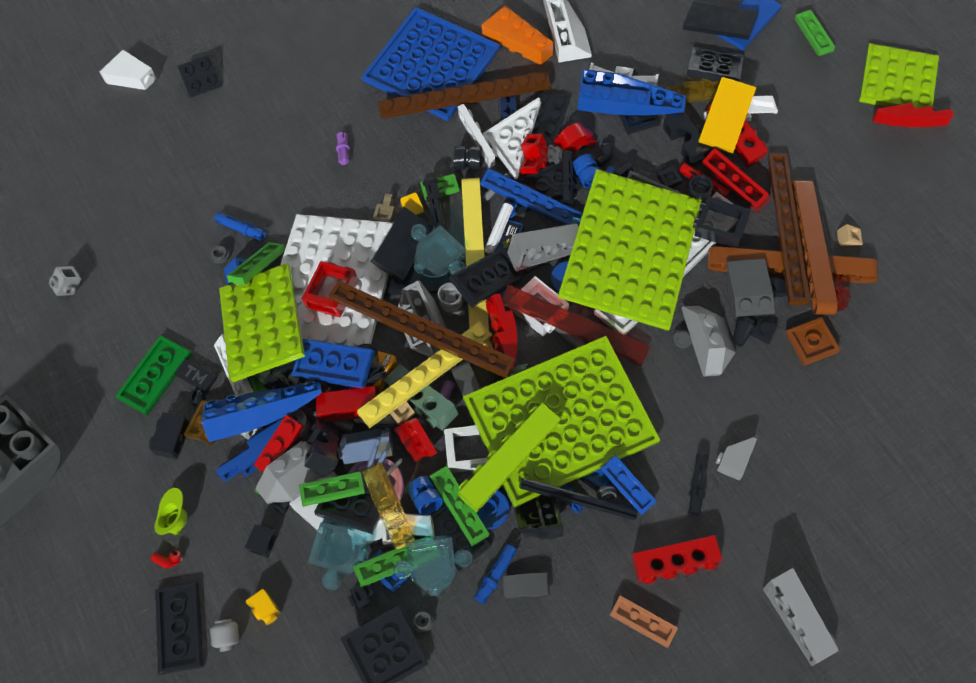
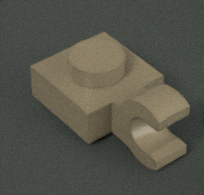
[372,193,395,223]

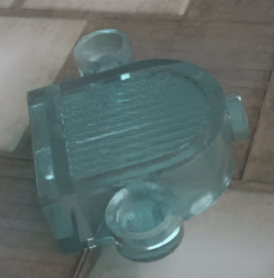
[411,224,466,278]
[308,522,369,590]
[393,535,473,596]

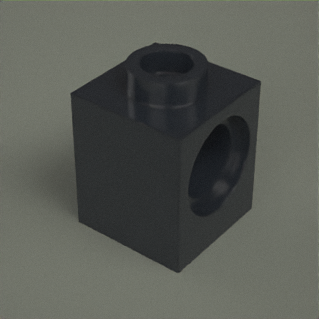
[245,523,278,558]

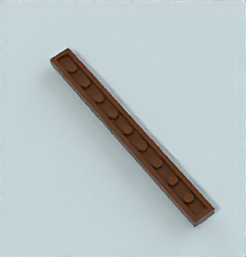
[378,71,551,119]
[768,153,810,305]
[329,280,515,378]

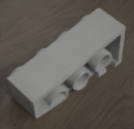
[507,224,579,271]
[763,568,839,666]

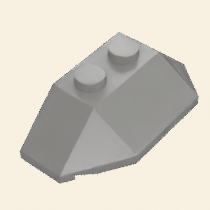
[398,280,446,357]
[681,306,736,377]
[256,441,326,504]

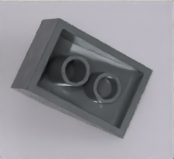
[726,259,775,318]

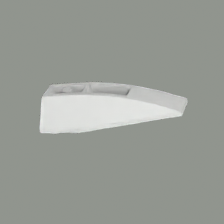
[543,0,592,62]

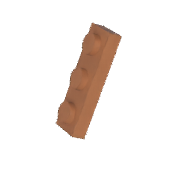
[610,596,678,648]

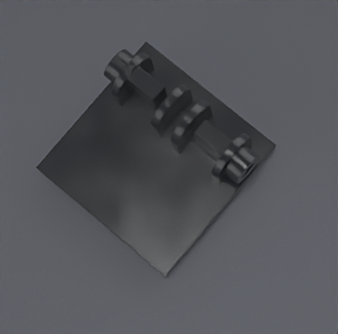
[177,55,222,98]

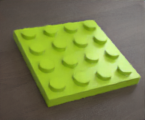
[859,43,939,109]

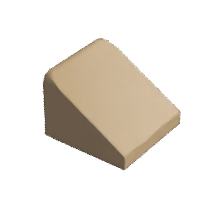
[837,224,863,246]

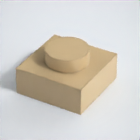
[390,401,415,425]

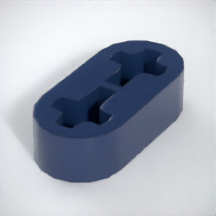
[500,95,516,120]

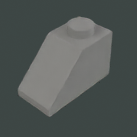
[716,437,757,481]

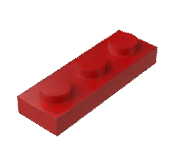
[254,415,304,472]

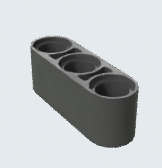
[450,361,481,416]

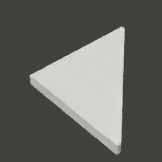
[482,97,542,180]

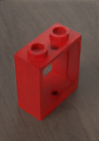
[301,261,358,318]

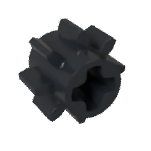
[347,584,375,609]

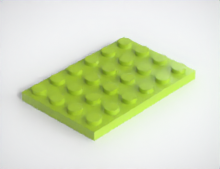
[219,263,305,382]

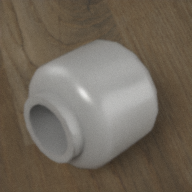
[210,618,239,652]

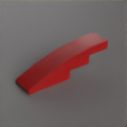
[872,103,954,127]

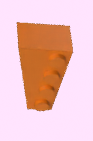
[481,6,553,65]

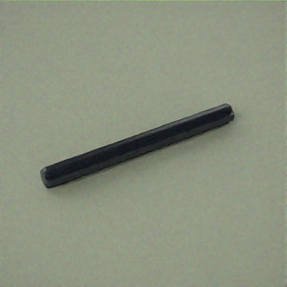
[519,478,638,520]

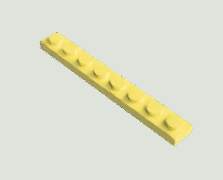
[357,321,492,428]

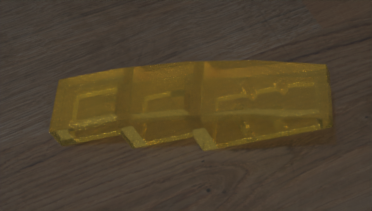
[664,78,720,103]
[362,462,415,550]

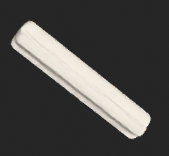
[484,203,513,254]

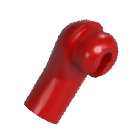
[151,550,182,569]

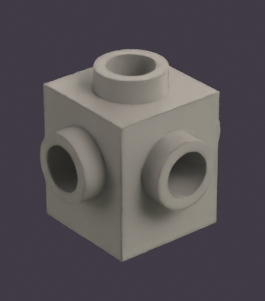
[49,266,81,296]

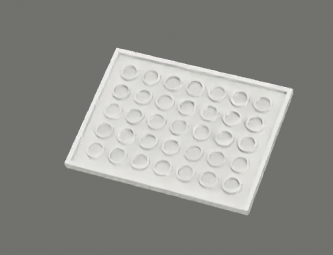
[281,214,393,347]

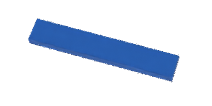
[480,168,583,226]

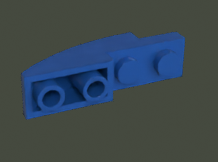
[215,420,281,482]

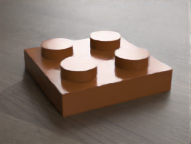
[785,317,840,366]

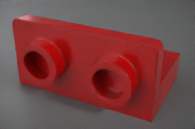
[394,418,437,462]

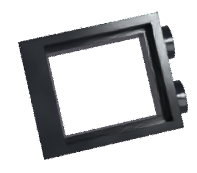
[693,196,751,248]

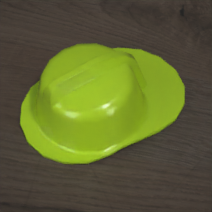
[154,488,188,535]

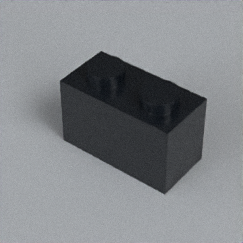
[149,412,190,459]

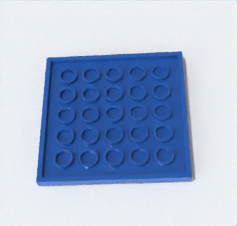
[361,7,501,121]

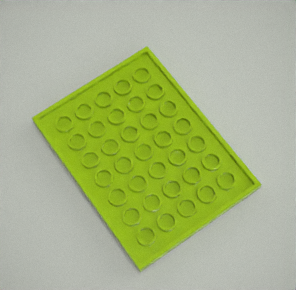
[558,169,702,331]
[463,336,661,508]

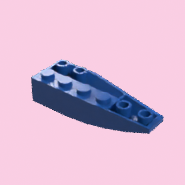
[577,69,686,115]
[201,381,322,442]

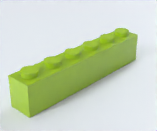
[458,403,561,513]

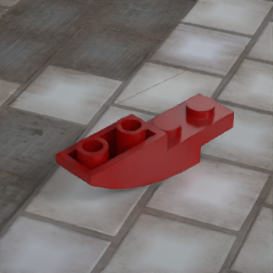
[485,294,517,371]

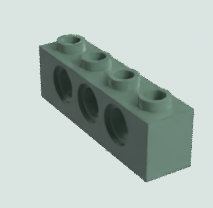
[384,364,458,431]

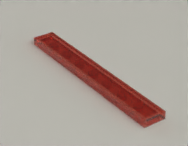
[502,285,650,365]

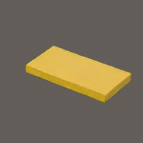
[699,77,756,153]

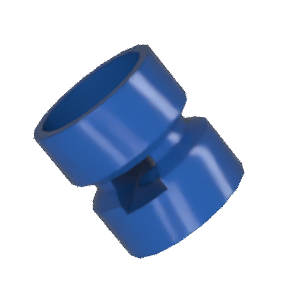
[573,154,600,188]
[407,476,443,515]

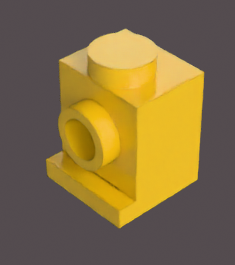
[245,589,281,625]

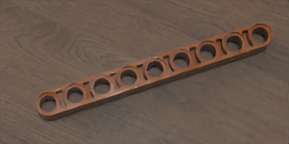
[792,180,837,315]
[707,247,878,283]

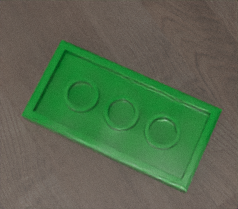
[115,335,192,416]

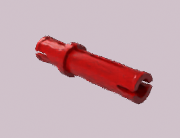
[679,162,731,198]

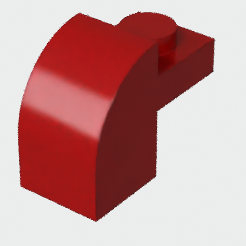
[553,123,596,156]
[519,134,548,174]

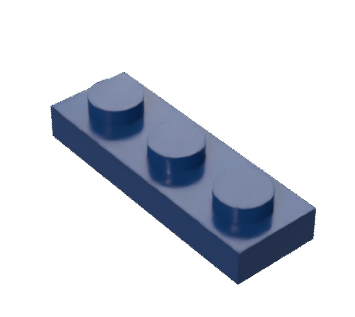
[600,455,657,515]

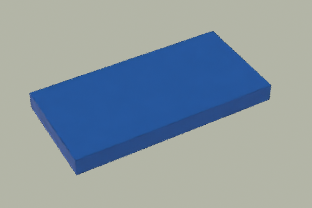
[717,0,782,51]
[291,339,375,389]

